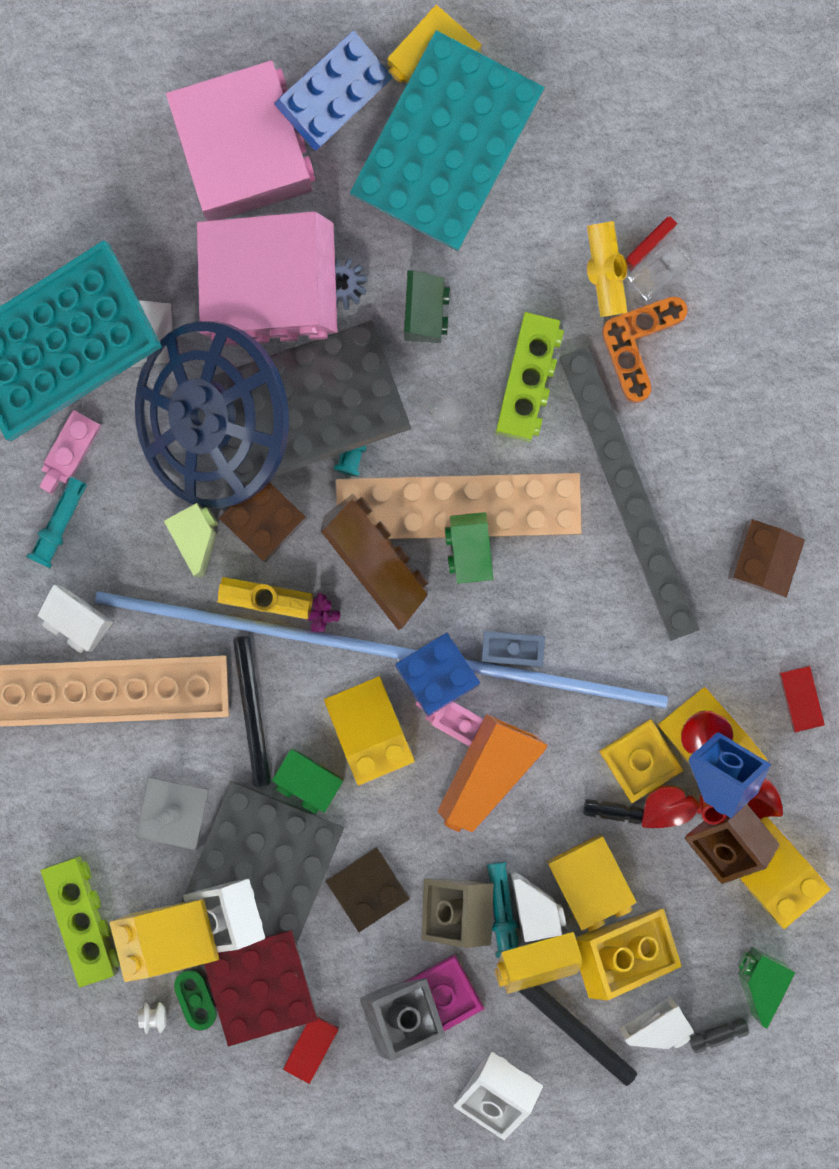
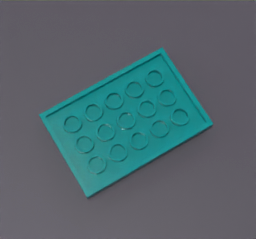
[350,30,545,252]
[0,240,162,442]

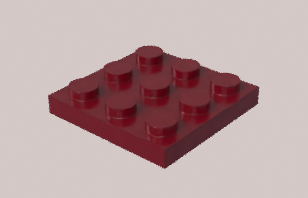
[204,929,318,1047]

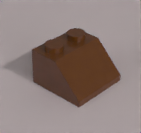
[728,519,805,598]
[684,804,780,884]

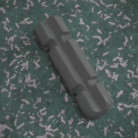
[689,1018,749,1054]

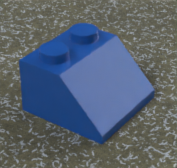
[688,732,771,818]

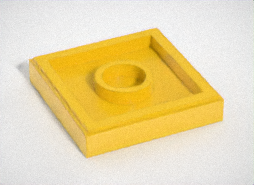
[599,719,683,803]

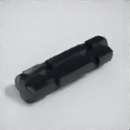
[583,799,644,824]

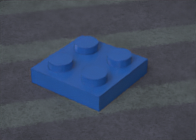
[395,632,480,717]

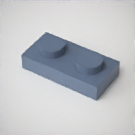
[481,631,545,667]

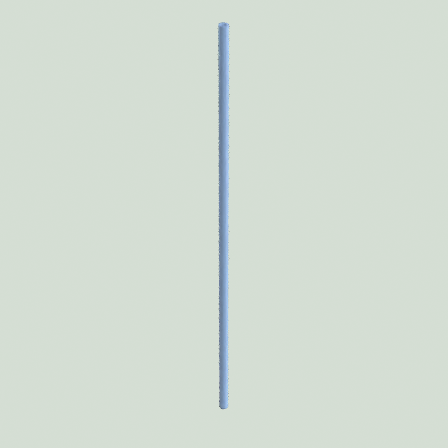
[95,591,668,708]

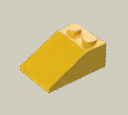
[323,676,415,786]
[657,686,768,765]
[739,817,831,929]
[109,899,219,982]
[576,908,682,1001]

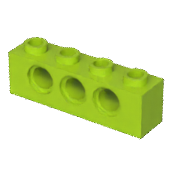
[495,312,564,442]
[40,855,120,988]

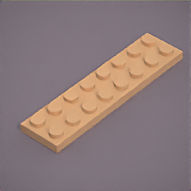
[336,473,582,539]
[0,656,230,727]

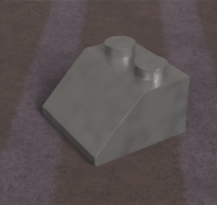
[359,978,446,1061]

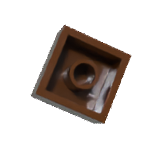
[218,482,307,563]

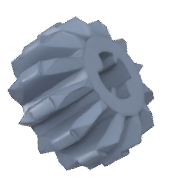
[335,258,367,310]

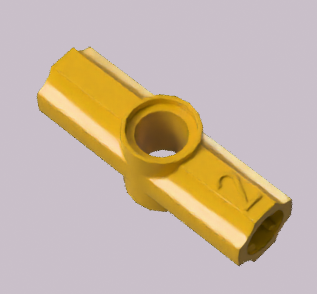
[587,221,627,317]
[217,577,313,620]

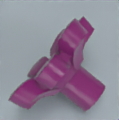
[308,592,341,632]

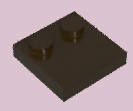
[325,847,410,933]

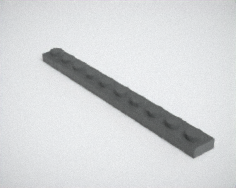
[559,346,699,641]

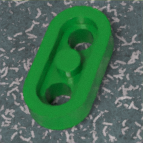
[174,969,217,1031]

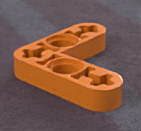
[602,296,688,403]

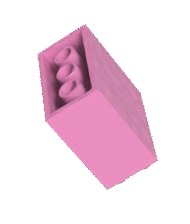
[166,60,316,221]
[197,211,337,346]

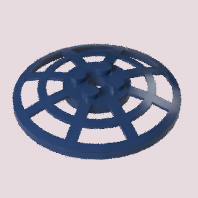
[135,321,289,508]

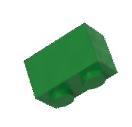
[444,512,494,584]
[272,748,345,814]

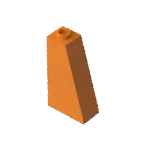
[437,714,548,833]

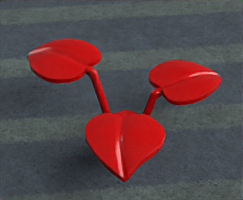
[642,710,783,828]

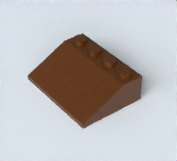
[321,494,429,631]

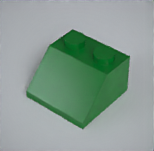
[738,947,796,1029]

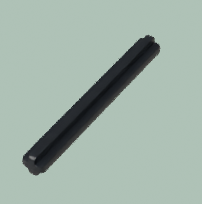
[233,636,271,787]
[518,985,637,1086]

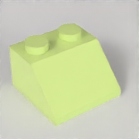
[164,503,219,578]

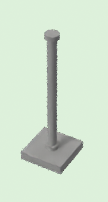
[136,777,209,850]

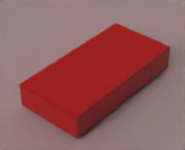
[625,216,678,272]
[779,666,825,733]
[283,1016,339,1084]

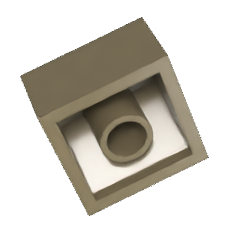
[421,878,494,948]

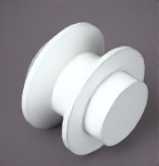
[138,1002,167,1034]

